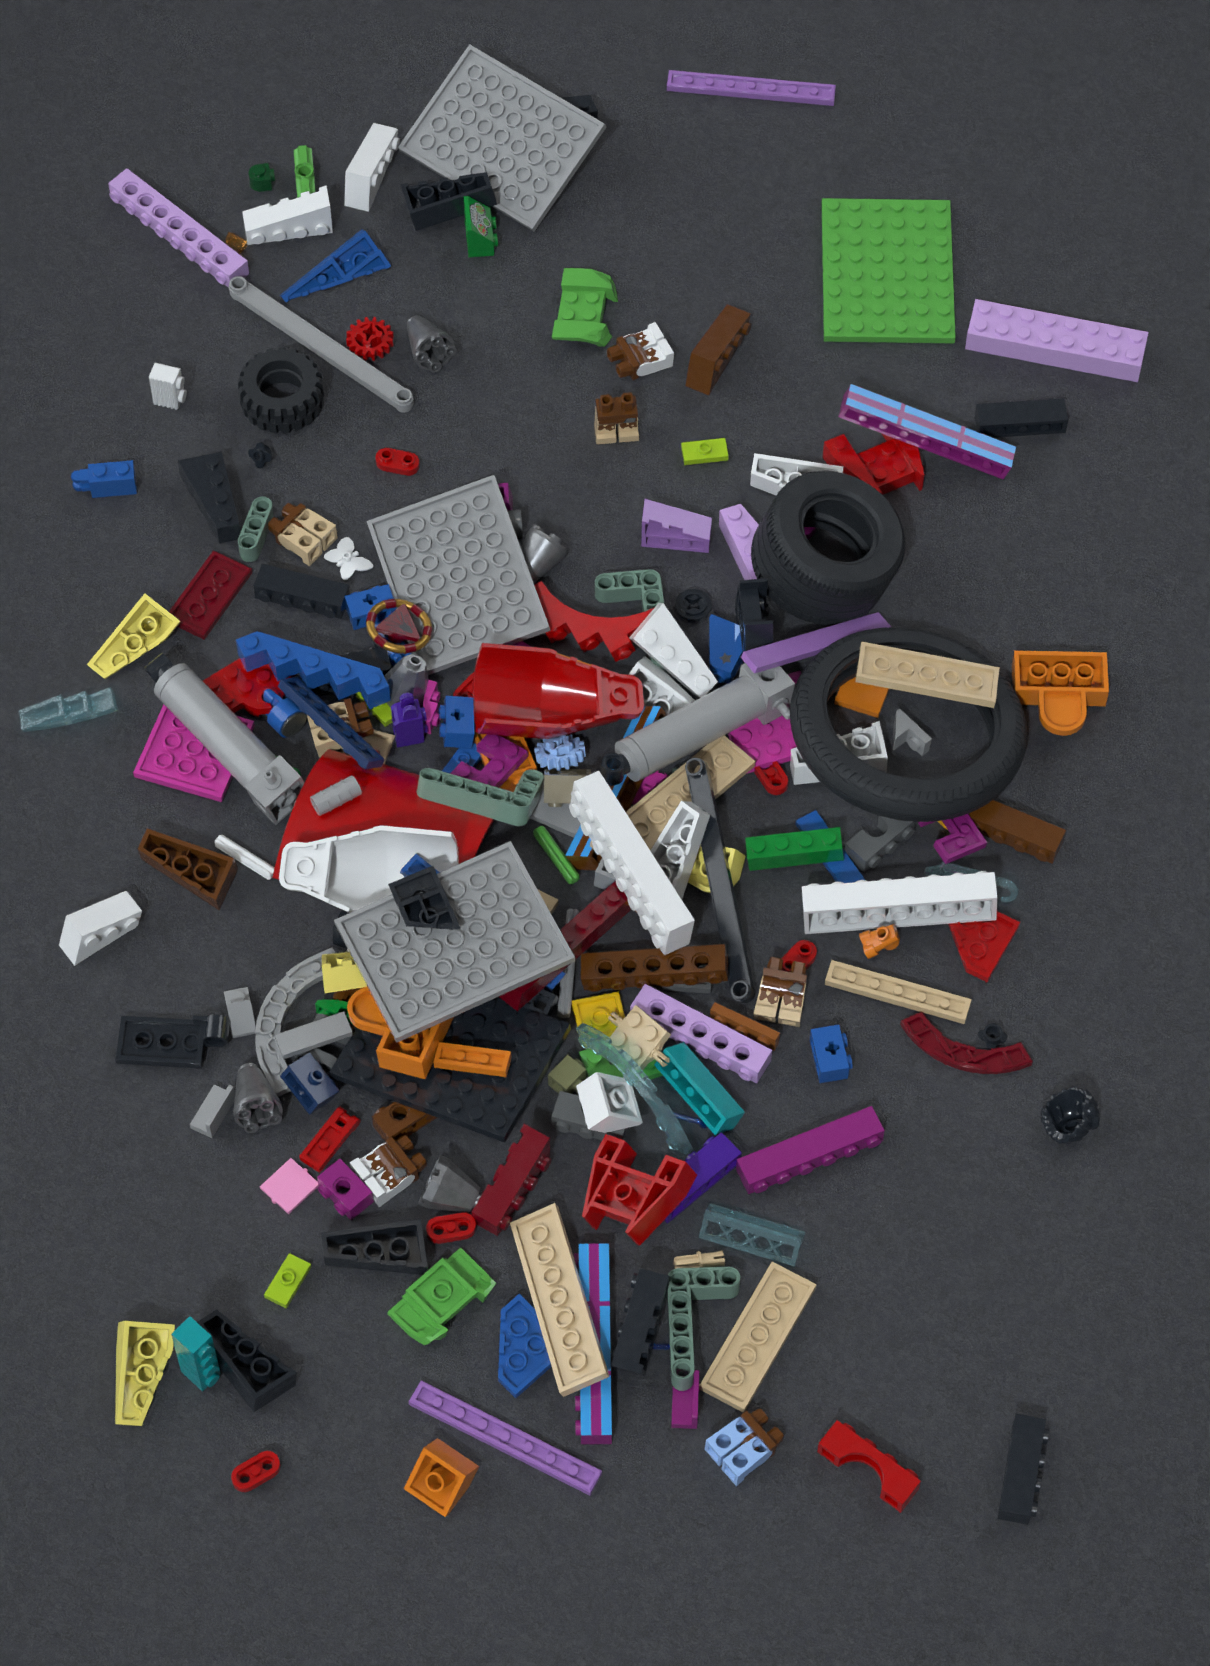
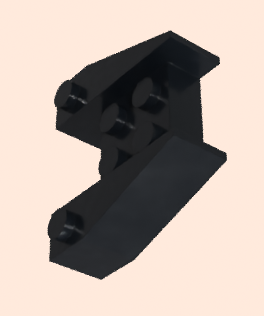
[735,578,773,665]

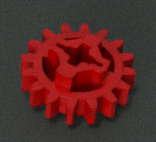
[346,317,394,361]

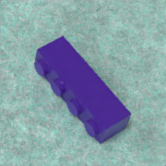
[665,1133,742,1223]

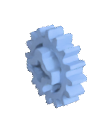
[534,735,586,771]

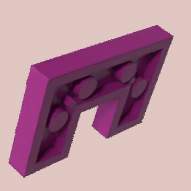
[450,734,528,788]
[918,814,987,864]

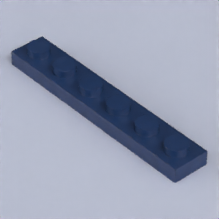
[278,677,385,769]

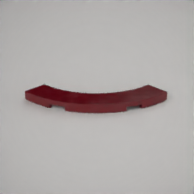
[900,1012,1033,1074]

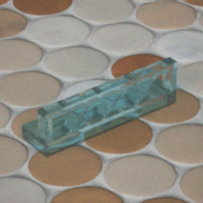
[698,1203,805,1266]

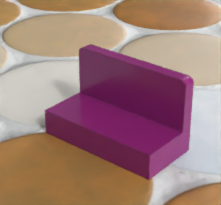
[671,1370,699,1429]

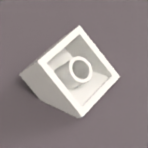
[576,1072,643,1133]

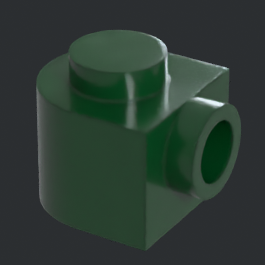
[248,163,275,192]

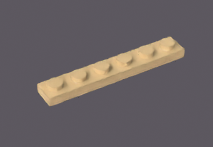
[825,960,972,1024]

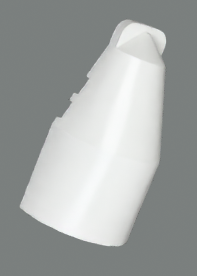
[279,825,459,913]

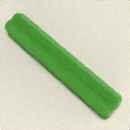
[533,826,579,884]

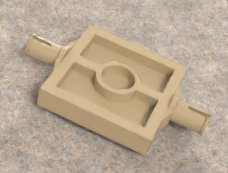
[606,1005,671,1073]

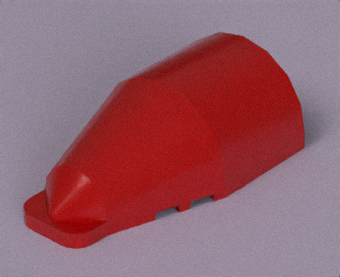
[472,643,644,739]

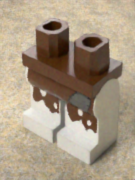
[607,322,674,380]
[350,1135,427,1207]

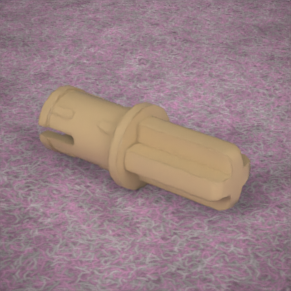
[674,1250,725,1269]

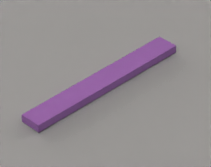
[667,70,836,106]
[741,612,891,674]
[409,1381,602,1496]

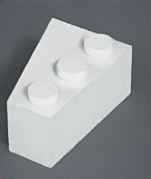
[59,891,142,966]

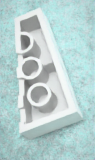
[345,123,400,212]
[242,186,333,245]
[750,453,843,495]

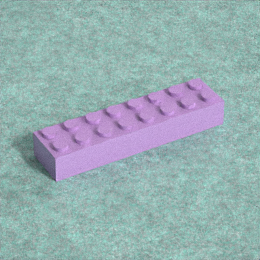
[965,299,1148,382]

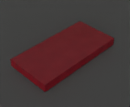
[169,550,252,640]

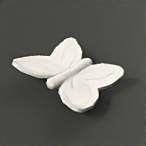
[324,537,373,581]

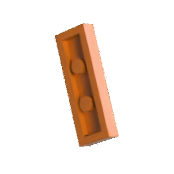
[433,1042,512,1077]

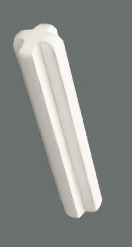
[214,835,275,880]

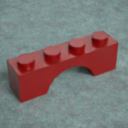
[817,1420,921,1513]

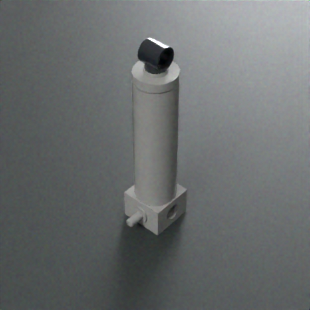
[144,653,304,825]
[601,663,795,786]

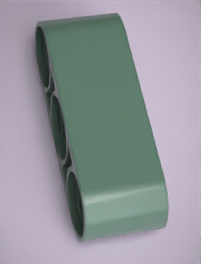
[238,496,274,562]

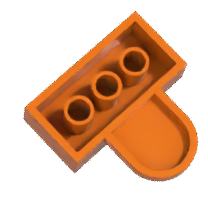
[1012,651,1109,736]
[347,987,454,1079]

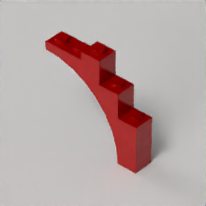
[534,581,655,662]

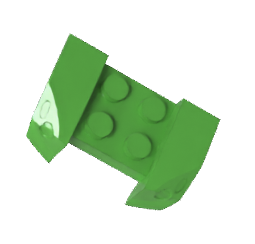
[552,268,618,347]
[387,1248,496,1345]

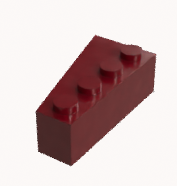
[472,1124,552,1236]

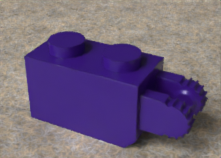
[391,692,428,748]

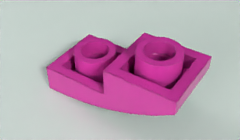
[423,680,441,734]

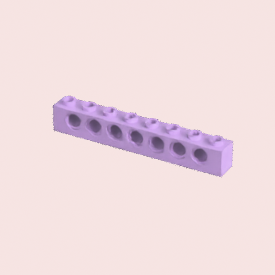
[108,168,249,288]

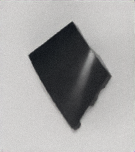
[388,866,461,930]

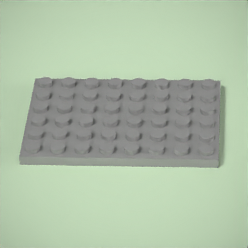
[398,44,606,232]
[367,475,551,675]
[334,841,575,1043]

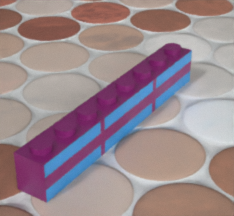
[838,384,1016,479]
[574,1244,612,1444]

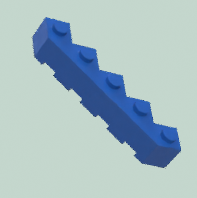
[236,631,391,709]

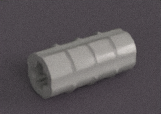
[310,775,362,816]

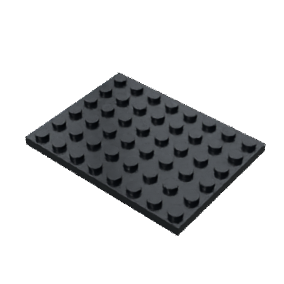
[329,997,571,1143]

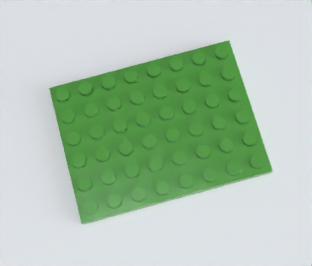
[821,198,955,343]

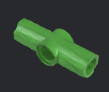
[294,145,316,198]

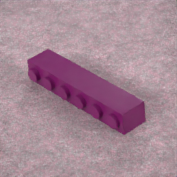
[736,1106,885,1194]

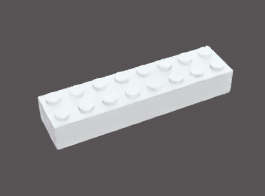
[569,771,695,955]
[802,871,997,934]

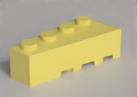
[322,952,367,993]

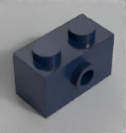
[280,1052,339,1115]

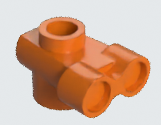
[859,924,900,959]

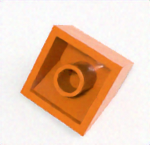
[404,1438,479,1517]

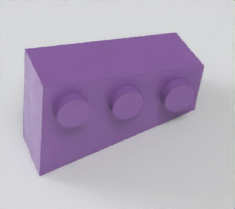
[641,499,712,553]

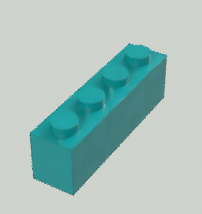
[654,1042,745,1135]
[171,1316,221,1392]

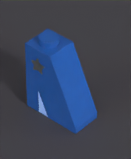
[709,614,743,684]

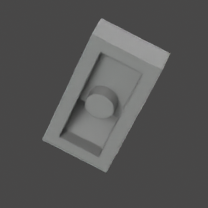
[892,709,932,756]
[224,987,256,1038]

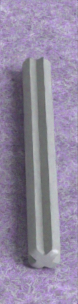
[557,909,580,1018]

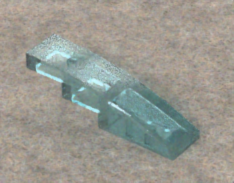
[18,687,118,732]

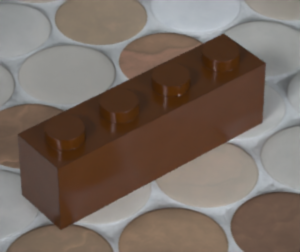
[969,800,1066,864]

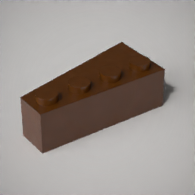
[685,304,752,395]
[138,828,238,911]

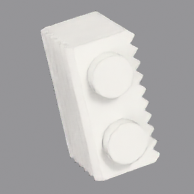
[149,363,187,410]

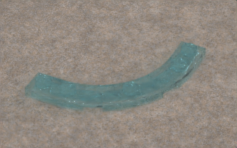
[576,1023,693,1155]

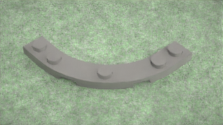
[255,947,335,1097]

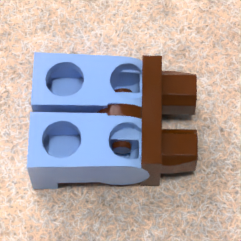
[704,1408,784,1486]

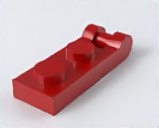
[299,1107,361,1173]

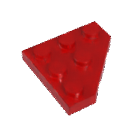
[948,911,1020,982]

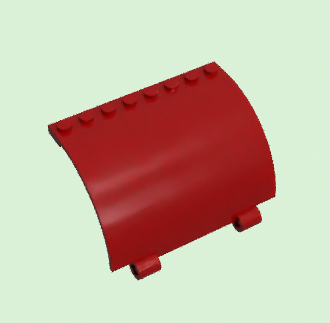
[272,749,494,880]

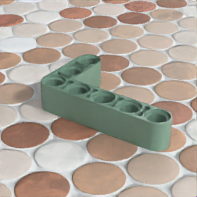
[595,569,669,673]
[417,768,544,826]
[667,1267,740,1391]

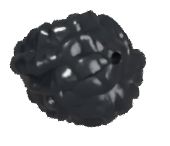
[1041,1086,1100,1144]

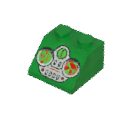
[464,196,498,258]

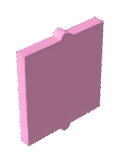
[260,1158,319,1214]

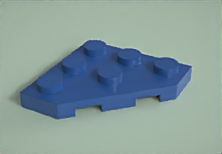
[498,1294,552,1398]

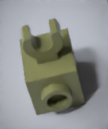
[548,1055,586,1096]

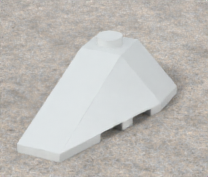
[629,657,695,715]

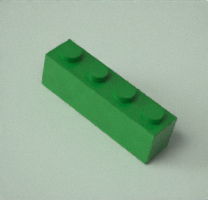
[745,827,844,871]

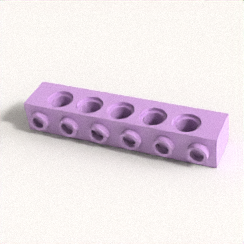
[630,984,772,1083]

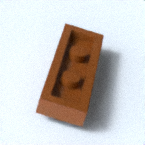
[710,1002,780,1051]

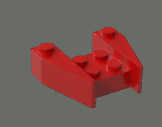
[823,433,924,495]
[582,1134,697,1246]

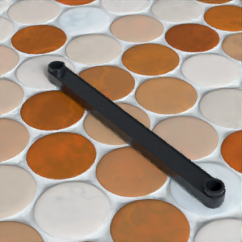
[685,758,755,1003]

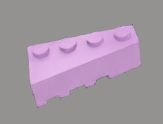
[719,504,759,580]

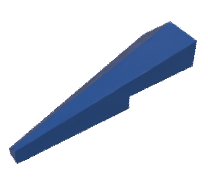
[280,229,391,302]

